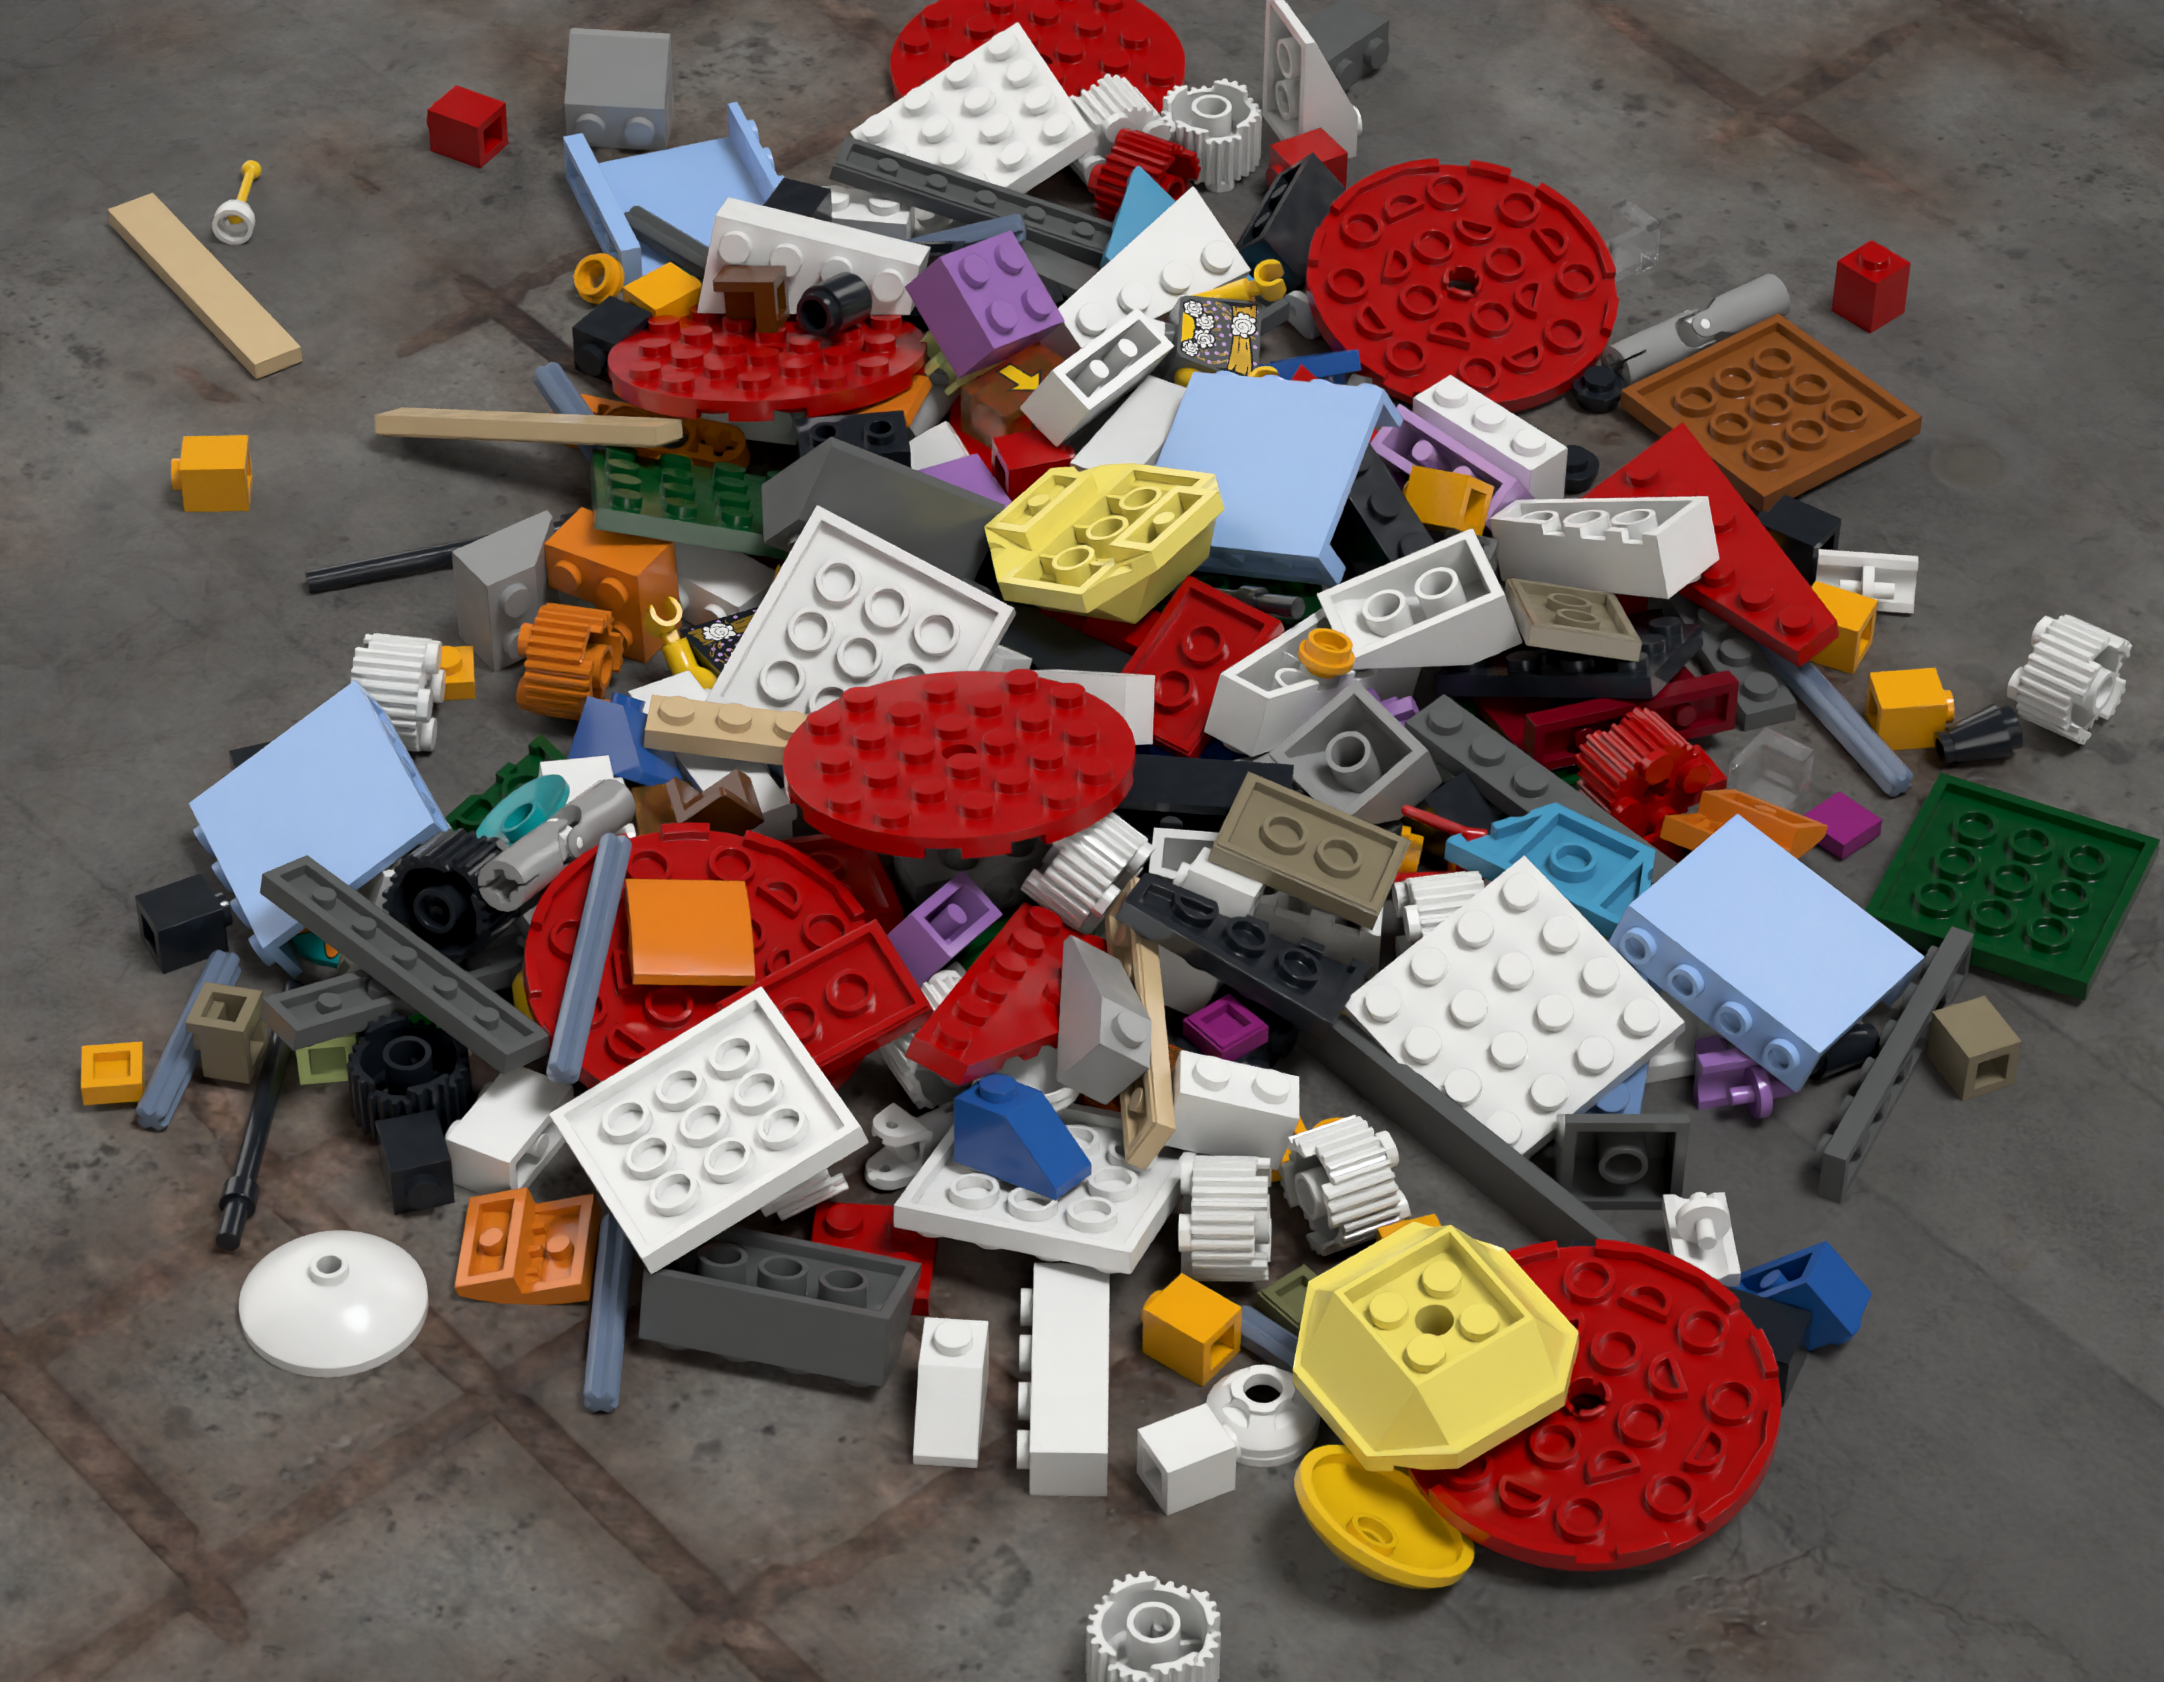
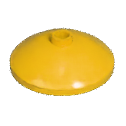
[1294,1445,1475,1589]

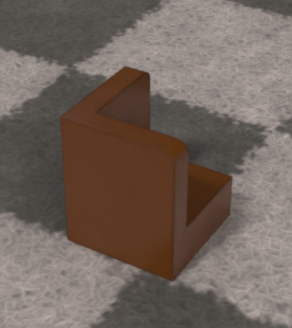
[713,265,790,333]
[665,769,765,836]

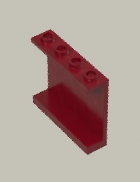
[1442,593,1739,770]

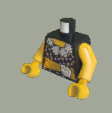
[643,564,781,690]

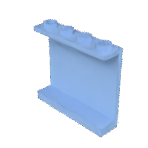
[563,102,785,291]
[1156,371,1403,586]
[189,680,450,978]
[1608,813,1925,1093]

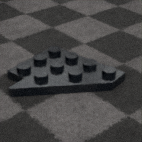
[1435,609,1703,699]

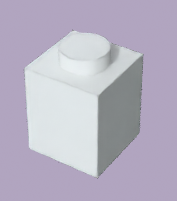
[1137,1403,1241,1516]

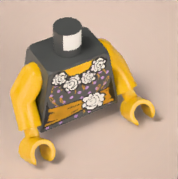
[1148,259,1286,388]

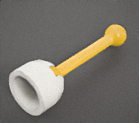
[212,160,262,245]

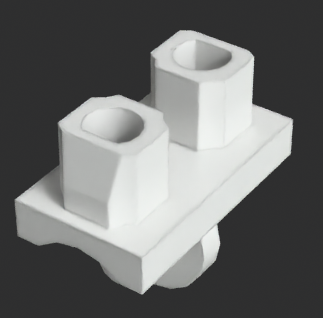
[1815,549,1919,613]
[1662,1192,1741,1287]

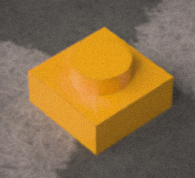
[440,646,476,701]
[81,1041,145,1105]

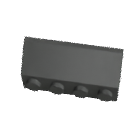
[761,437,1005,581]
[639,1226,922,1387]

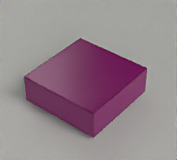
[1803,791,1882,860]
[1183,993,1269,1062]

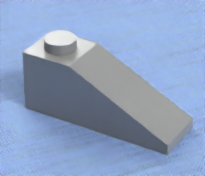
[1056,935,1152,1105]

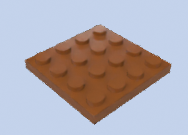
[1620,313,1922,512]

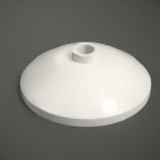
[239,1230,429,1377]

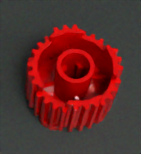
[1087,128,1201,223]
[1574,707,1711,837]

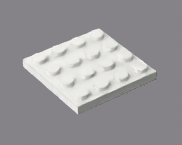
[851,22,1099,237]
[705,505,1016,715]
[1343,855,1685,1159]
[549,986,869,1275]
[894,1103,1208,1275]

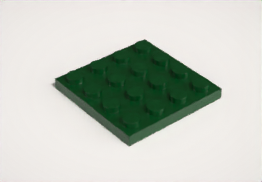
[589,446,789,560]
[1865,772,2160,1001]

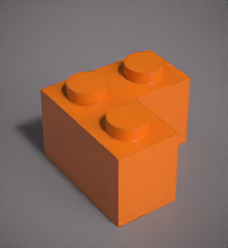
[544,507,682,664]

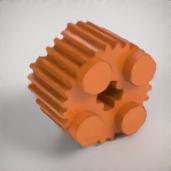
[516,603,624,721]

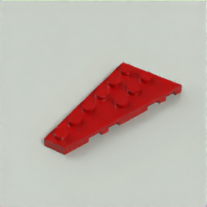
[1580,422,1839,668]
[905,902,1168,1086]

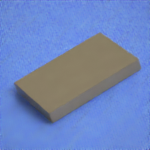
[1504,578,1642,662]
[1208,772,1411,930]

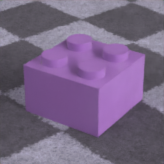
[905,230,1065,379]

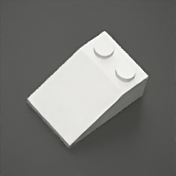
[1262,0,1362,158]
[1317,528,1523,670]

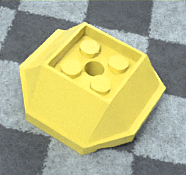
[984,463,1225,624]
[1293,1221,1579,1471]

